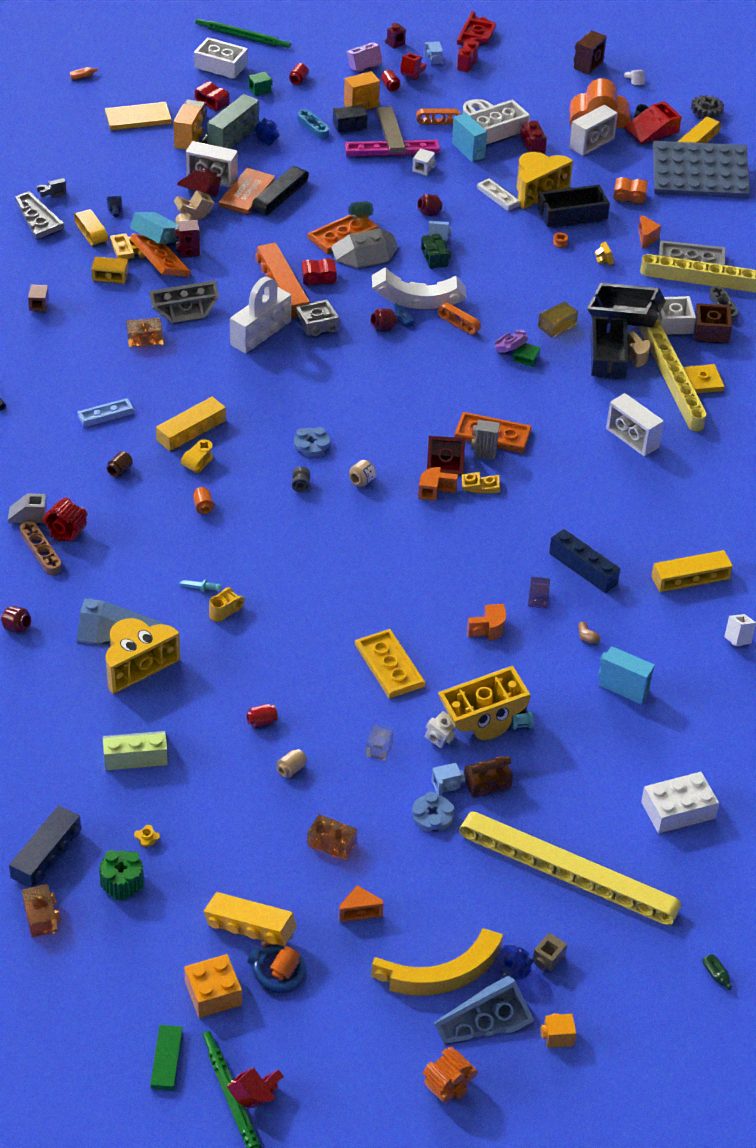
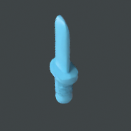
[179,579,222,592]

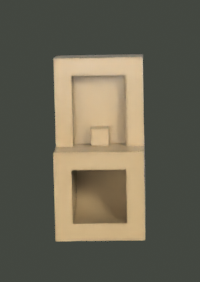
[627,331,650,368]

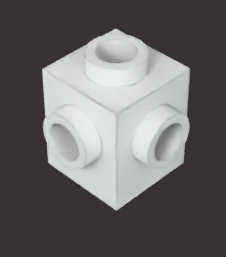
[424,711,457,748]

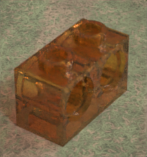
[307,814,357,860]

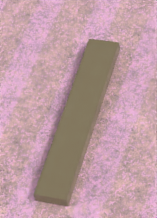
[377,106,405,154]

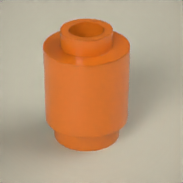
[193,487,214,514]
[269,946,301,981]

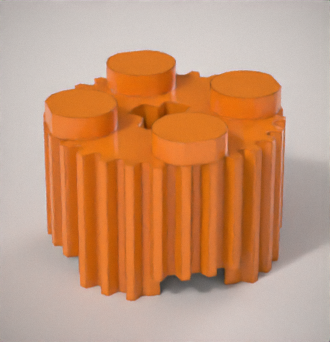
[422,1047,478,1103]

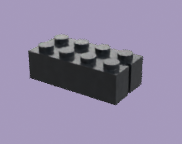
[537,184,610,227]
[587,283,666,328]
[590,316,628,378]

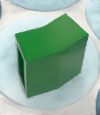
[513,343,541,367]

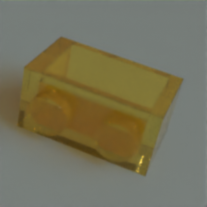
[538,301,578,338]

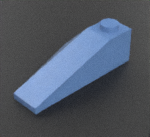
[77,598,163,645]
[434,976,534,1044]

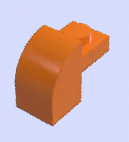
[418,467,458,501]
[467,604,506,641]

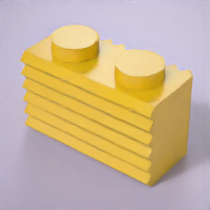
[91,257,129,284]

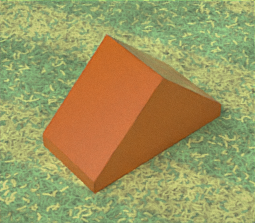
[638,215,661,248]
[339,885,383,922]

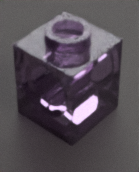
[528,577,550,608]

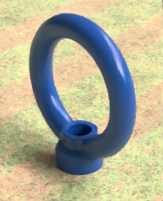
[247,945,306,992]

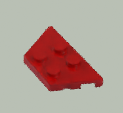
[456,11,496,45]

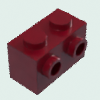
[520,121,547,154]
[175,220,200,258]

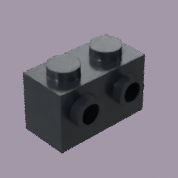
[333,105,368,132]

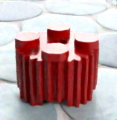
[43,497,88,542]

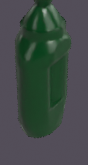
[702,954,732,990]

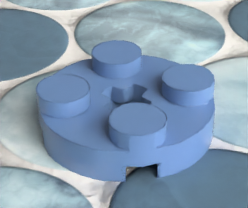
[294,427,330,457]
[412,792,454,832]

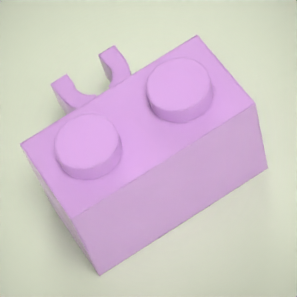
[347,42,383,72]

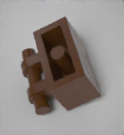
[464,756,513,798]

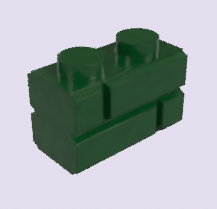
[421,234,451,269]

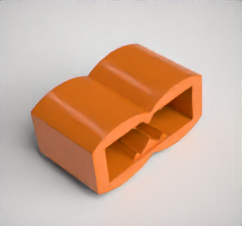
[613,177,648,204]

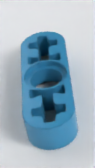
[298,109,329,139]

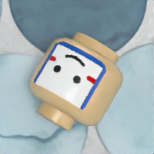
[349,460,376,487]

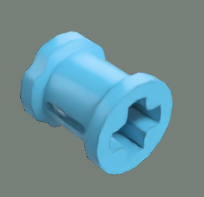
[510,711,533,731]

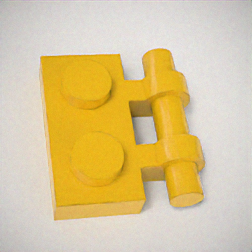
[110,233,145,259]

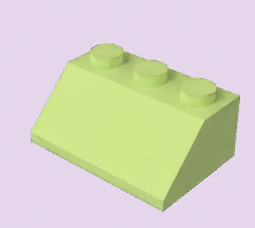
[103,731,168,770]

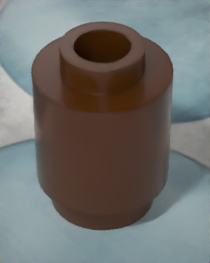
[106,451,133,477]

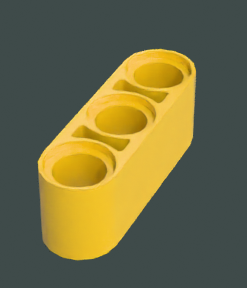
[74,209,108,246]

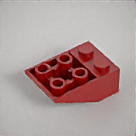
[624,101,682,144]

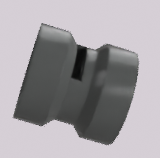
[292,467,310,492]

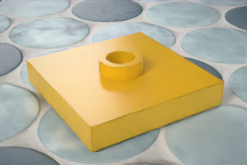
[683,364,725,394]

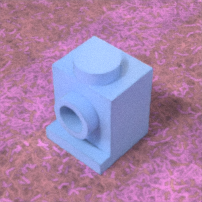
[424,42,443,65]
[431,763,465,796]

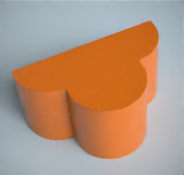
[569,78,631,128]

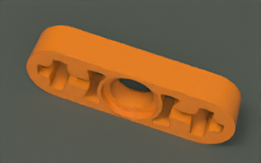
[416,108,460,125]
[438,302,481,335]

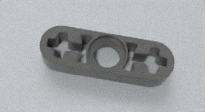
[709,286,738,322]

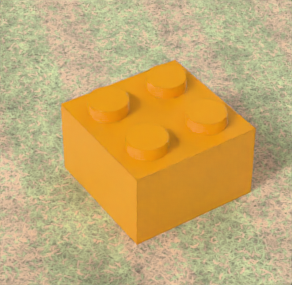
[344,71,380,110]
[173,104,203,150]
[184,954,242,1018]

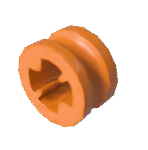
[553,233,568,248]

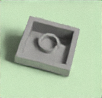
[295,300,339,336]

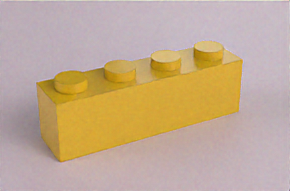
[156,397,226,451]
[651,550,733,593]
[204,892,297,947]

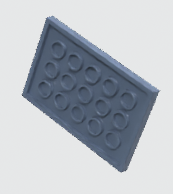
[653,141,750,198]

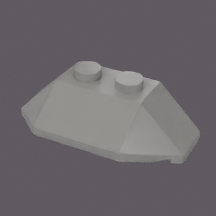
[331,228,398,269]
[149,280,219,324]

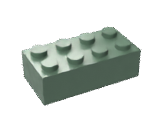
[207,94,260,149]

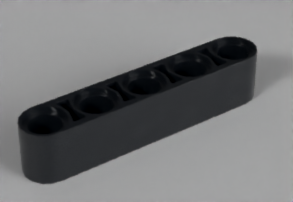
[251,166,309,216]

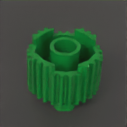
[99,850,144,901]

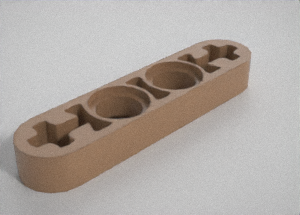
[20,521,62,575]

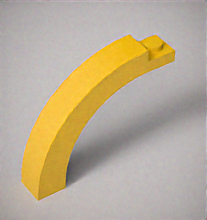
[371,928,503,996]

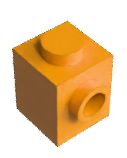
[540,1013,576,1048]

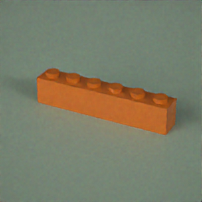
[255,242,310,319]

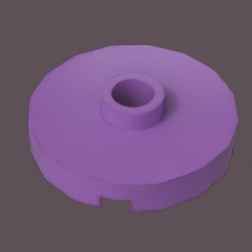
[494,330,528,353]

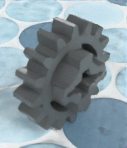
[691,95,724,119]

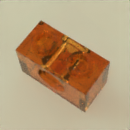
[126,318,163,347]
[22,884,61,938]

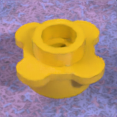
[134,825,160,847]

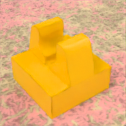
[594,242,614,266]

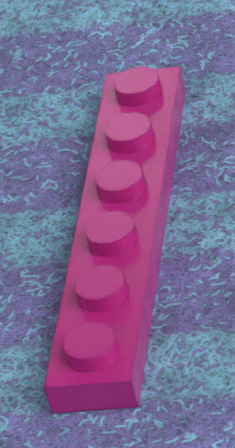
[345,140,440,157]

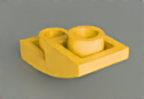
[462,472,501,493]

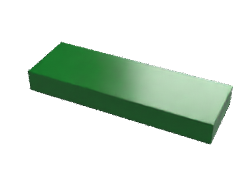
[150,1025,183,1091]

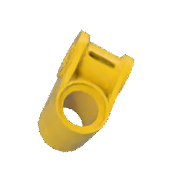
[181,439,213,473]
[209,587,245,622]

